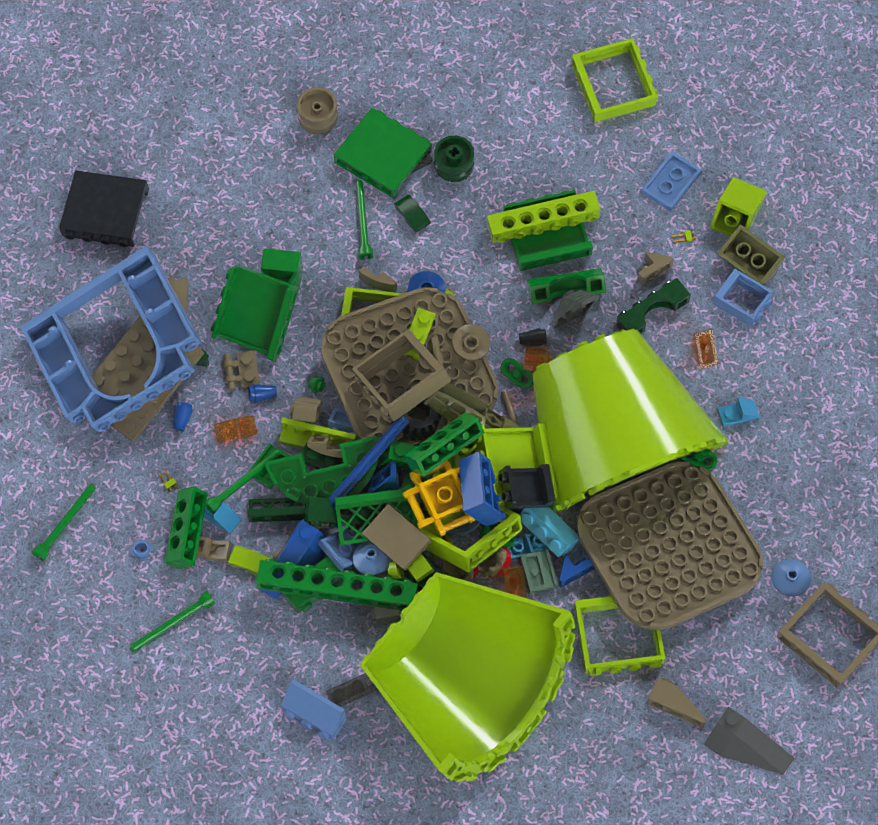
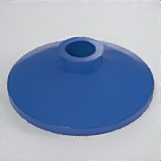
[408,271,446,293]

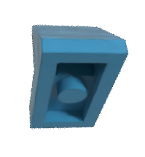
[717,397,760,427]
[203,502,241,535]

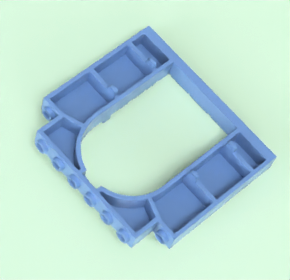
[20,246,202,432]

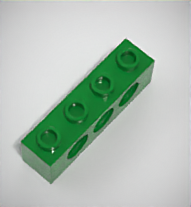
[404,412,485,477]
[165,486,208,569]

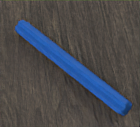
[329,416,409,509]

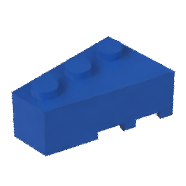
[459,452,506,527]

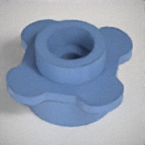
[130,539,154,561]

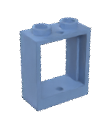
[713,269,773,327]

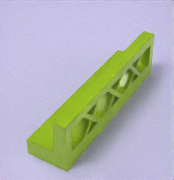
[279,417,357,450]

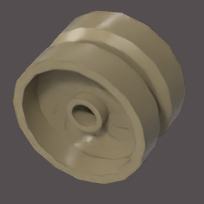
[297,87,338,134]

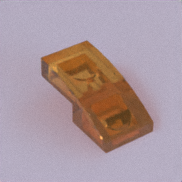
[214,415,258,444]

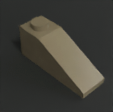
[647,678,706,728]

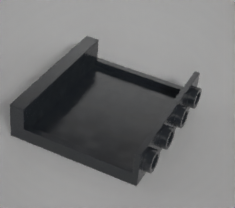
[59,170,149,247]

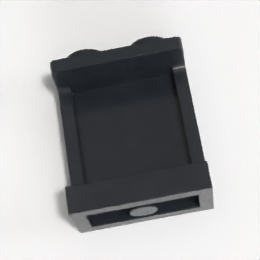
[498,464,556,509]

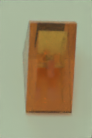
[691,328,719,369]
[502,565,527,598]

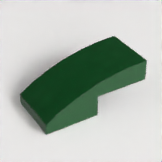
[394,195,431,232]

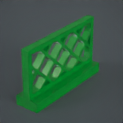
[334,488,418,545]

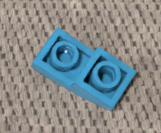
[506,533,549,561]

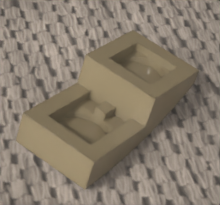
[359,266,397,292]
[307,436,342,458]
[196,537,233,562]

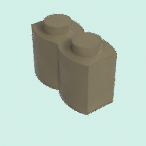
[290,396,322,423]

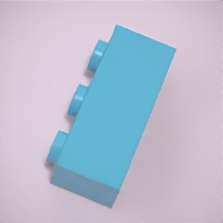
[520,507,579,558]

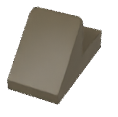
[638,252,674,285]

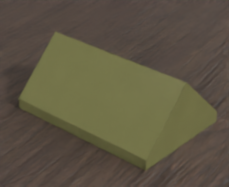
[717,224,785,285]

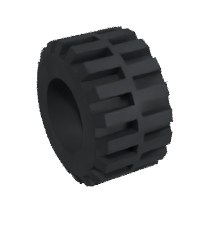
[393,388,441,440]

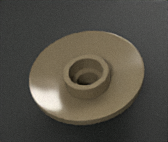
[452,324,490,360]

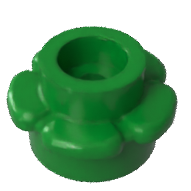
[308,375,326,394]

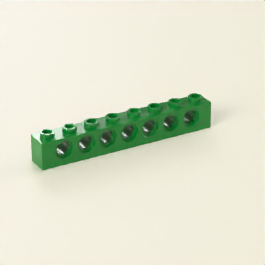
[256,559,418,611]

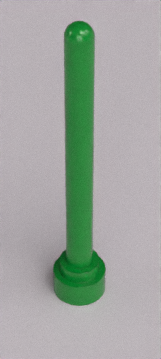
[356,180,373,260]
[204,450,281,514]
[31,484,96,561]
[130,591,215,651]

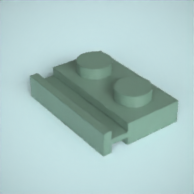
[520,549,558,594]

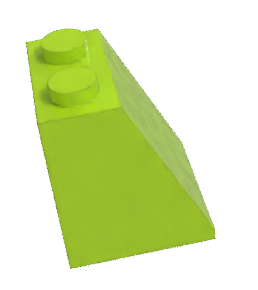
[710,177,767,236]

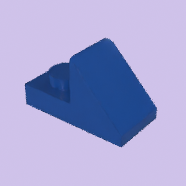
[368,461,399,493]
[559,554,595,588]

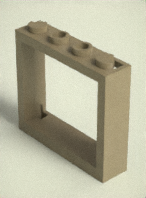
[352,329,451,421]
[777,582,878,689]

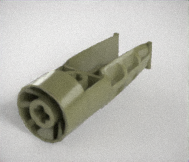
[424,383,521,429]

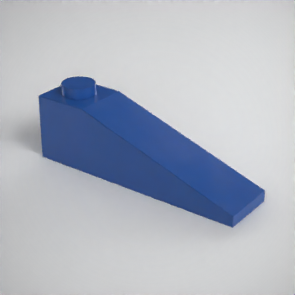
[259,520,326,599]

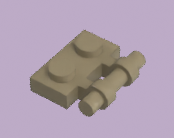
[222,350,260,391]

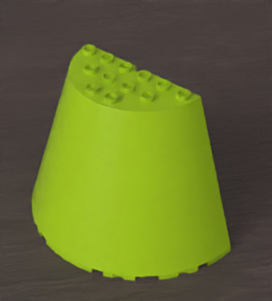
[532,328,728,513]
[360,572,575,782]

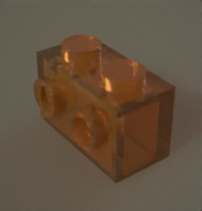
[524,346,553,373]

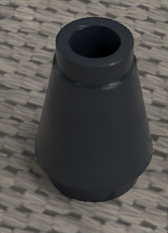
[519,328,547,346]

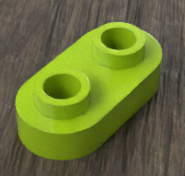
[387,561,413,581]

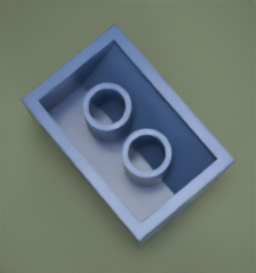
[281,680,346,740]

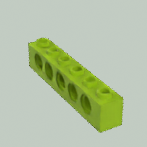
[487,190,601,243]

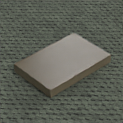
[362,504,432,571]

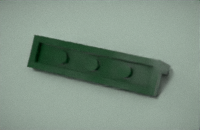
[248,498,305,523]

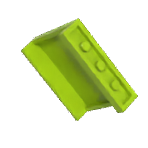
[474,423,558,505]

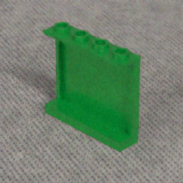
[334,108,432,199]
[503,190,593,271]
[211,264,300,361]

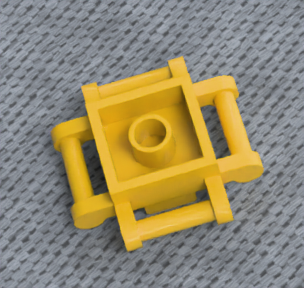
[402,460,476,537]

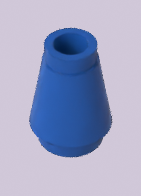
[248,384,277,403]
[173,402,193,431]

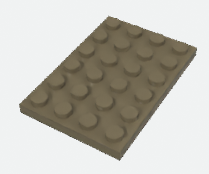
[92,315,204,442]

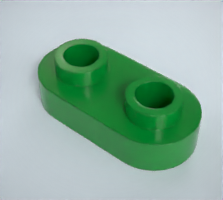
[500,358,534,389]
[680,450,718,471]

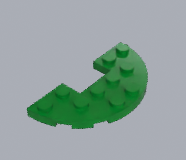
[264,435,379,505]

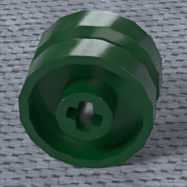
[434,135,474,182]

